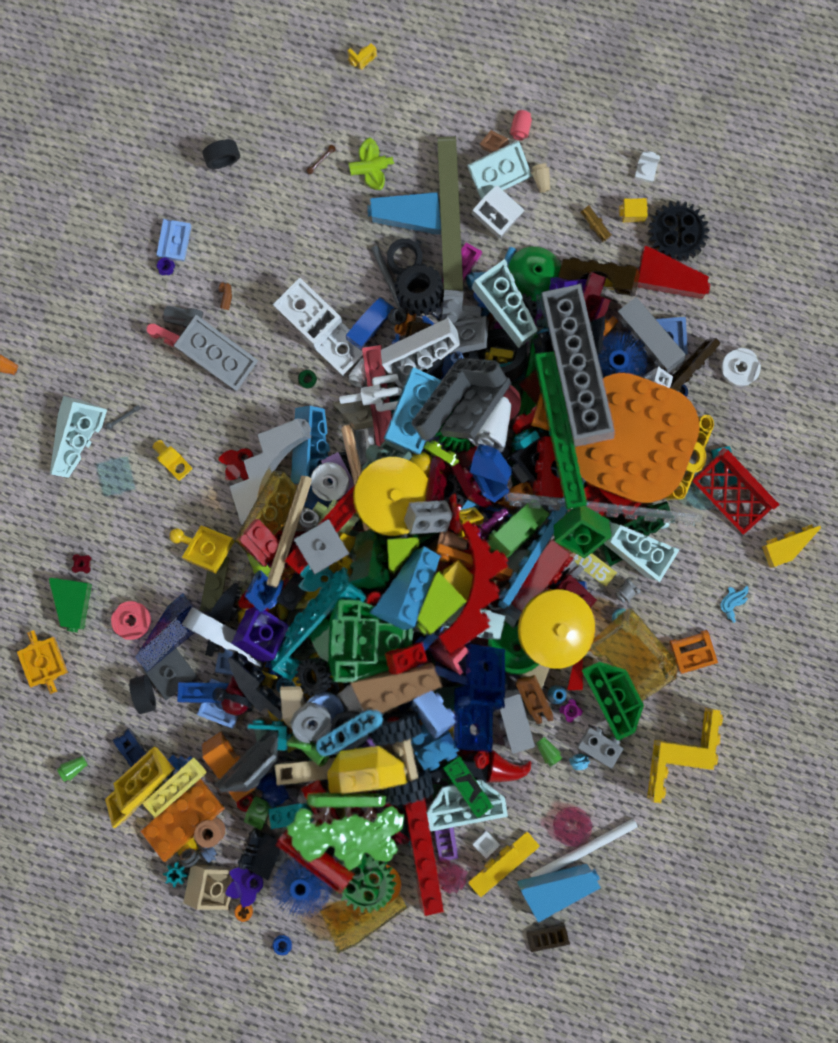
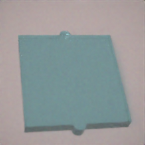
[97,457,135,497]

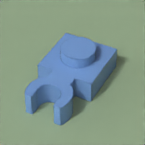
[215,647,233,675]

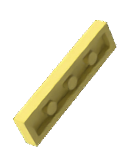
[142,757,207,818]

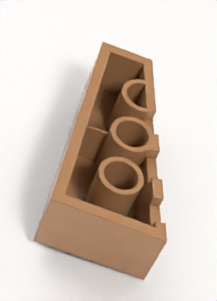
[351,663,441,717]

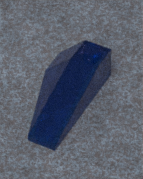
[135,593,196,672]

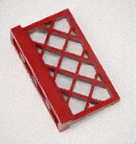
[692,447,780,535]

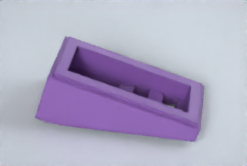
[434,827,458,861]

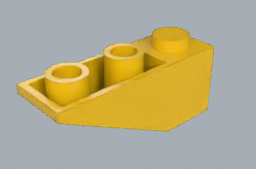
[762,524,821,568]

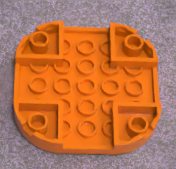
[575,373,700,503]

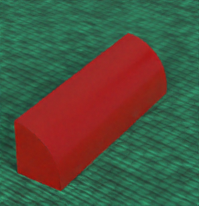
[276,829,355,895]

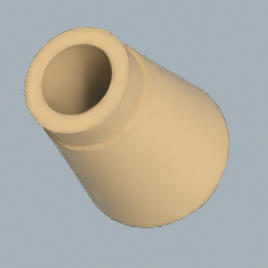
[531,163,551,193]

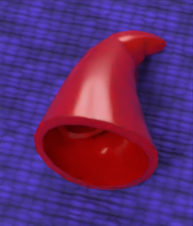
[487,749,531,783]

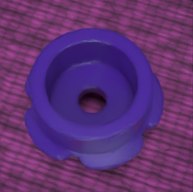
[157,258,175,276]

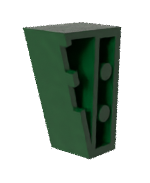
[348,530,390,594]

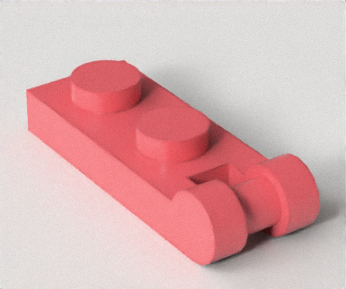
[147,324,180,347]

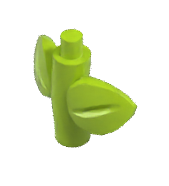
[348,137,394,190]

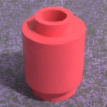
[510,110,532,140]

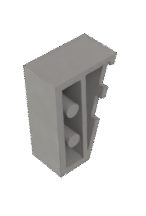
[493,682,535,754]

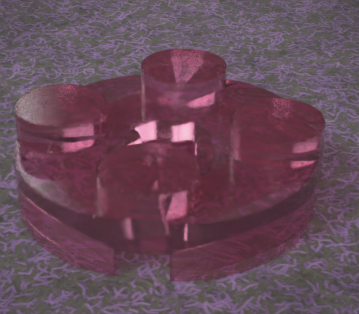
[553,807,593,847]

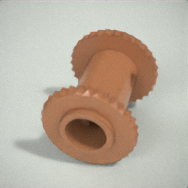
[194,817,226,848]

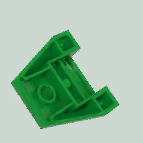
[328,600,413,682]

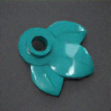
[299,564,334,592]

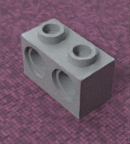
[404,500,453,534]

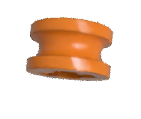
[235,903,253,922]

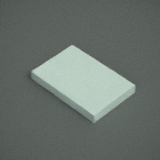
[467,140,532,200]

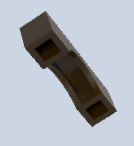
[558,257,640,296]

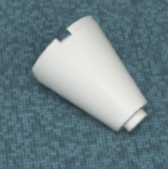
[468,397,512,452]

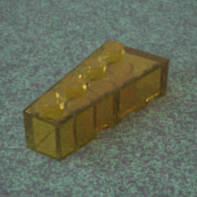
[234,471,307,554]

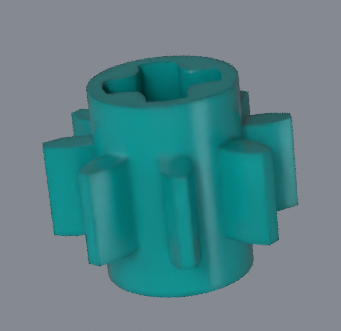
[163,861,189,888]

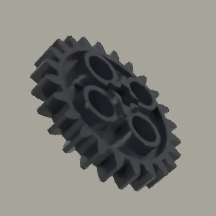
[647,201,710,262]

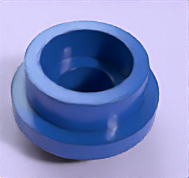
[272,935,292,955]

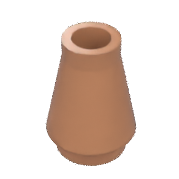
[437,529,467,551]

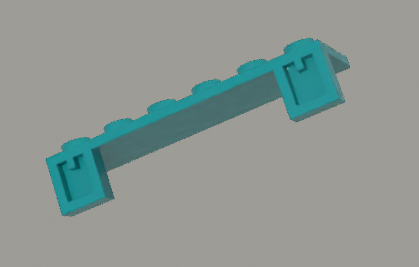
[271,567,367,681]

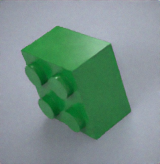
[553,506,611,559]

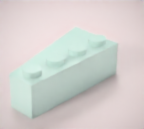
[472,259,537,348]

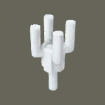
[339,374,403,412]

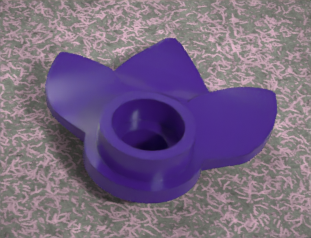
[225,868,264,907]

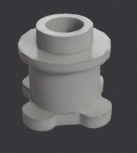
[616,578,641,603]

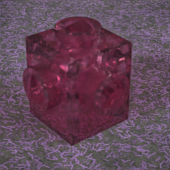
[438,860,468,894]

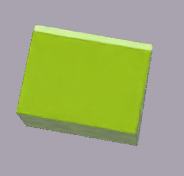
[388,538,419,575]

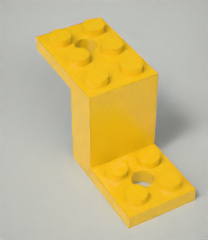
[647,708,723,803]

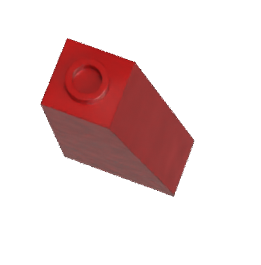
[637,246,711,299]

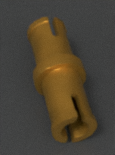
[580,205,612,242]

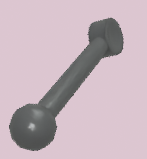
[106,405,141,430]

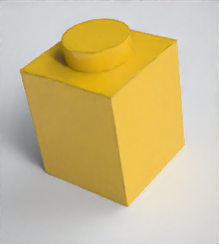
[619,198,648,223]

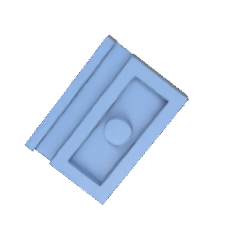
[157,219,191,262]

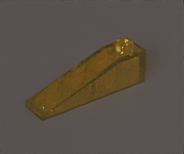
[320,893,407,954]

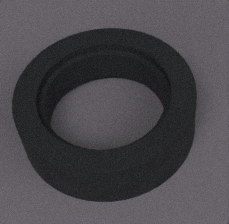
[469,329,528,382]

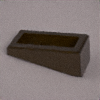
[526,922,570,952]

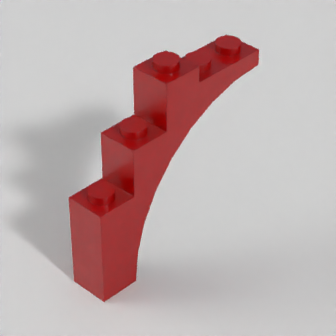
[437,521,509,654]

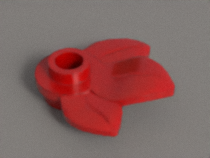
[218,448,254,481]
[448,494,462,533]

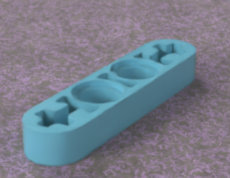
[316,710,382,756]

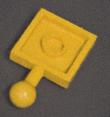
[169,525,235,574]

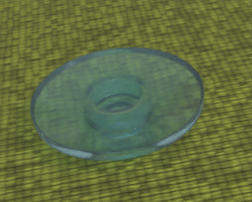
[686,472,723,510]

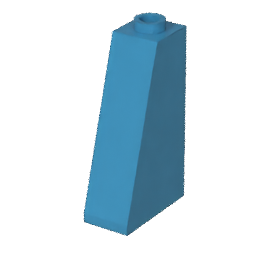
[367,192,441,235]
[517,864,600,923]

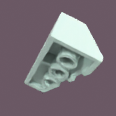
[50,396,107,478]

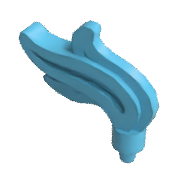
[720,586,749,623]

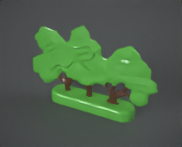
[287,793,404,871]

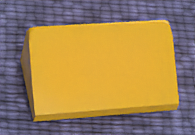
[443,560,472,601]

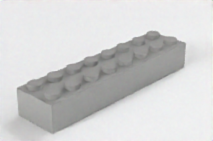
[542,284,614,447]

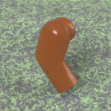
[218,282,232,310]

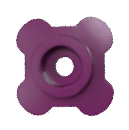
[559,699,583,723]

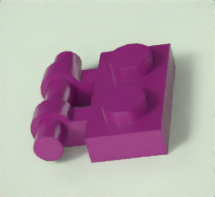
[478,508,509,540]

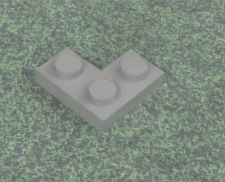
[442,290,481,323]

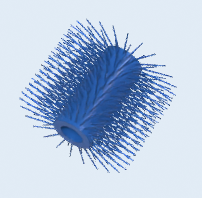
[597,331,647,379]
[272,858,333,919]

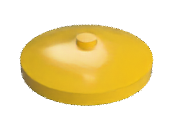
[353,457,428,536]
[518,589,595,669]

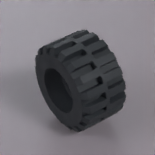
[394,264,444,316]

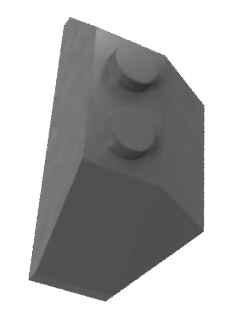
[214,730,278,792]

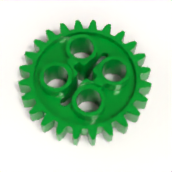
[336,852,396,913]

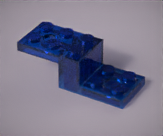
[454,644,505,752]

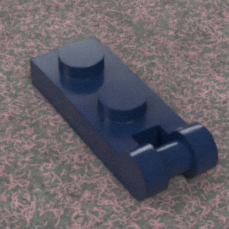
[113,728,147,767]

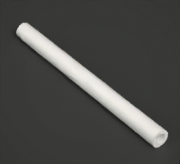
[530,819,638,877]

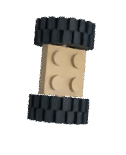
[369,710,434,805]

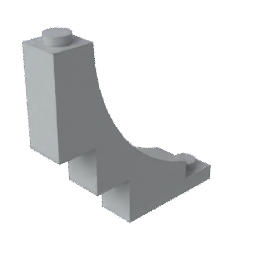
[229,419,311,531]

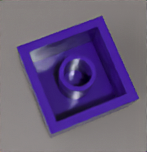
[231,607,289,663]

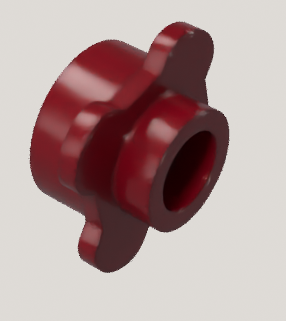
[72,554,92,574]

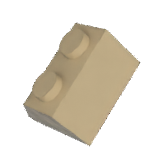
[183,864,234,910]

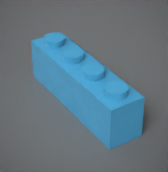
[291,406,332,484]
[370,547,441,630]

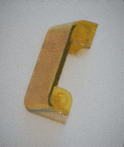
[589,608,677,701]

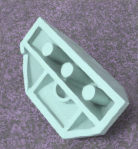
[427,779,508,832]

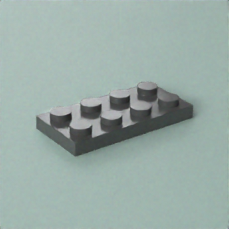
[440,377,511,439]

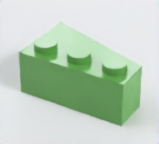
[487,499,550,558]

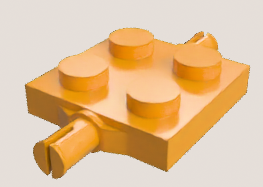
[17,630,68,694]

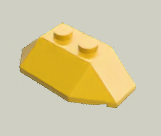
[327,746,406,793]

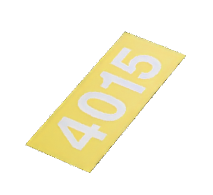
[574,553,617,587]

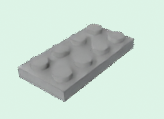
[173,315,258,391]

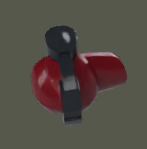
[212,676,254,716]

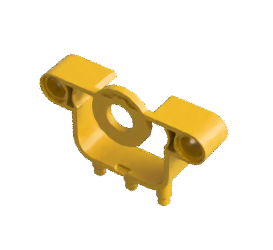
[664,415,714,501]

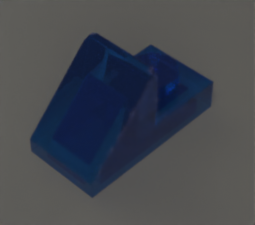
[256,768,290,808]

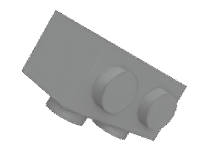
[576,726,624,769]

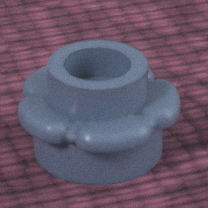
[200,847,217,863]

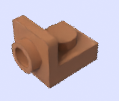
[480,130,510,153]

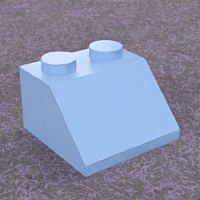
[411,691,456,739]

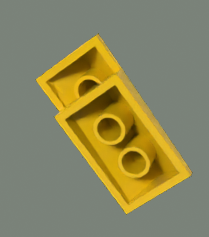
[105,746,175,828]

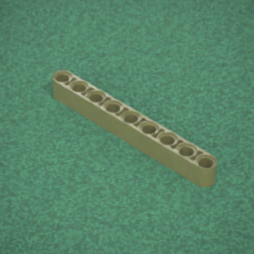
[437,136,463,291]

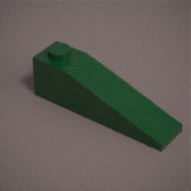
[598,501,672,567]

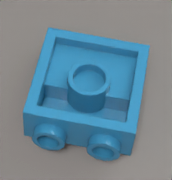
[410,724,459,771]

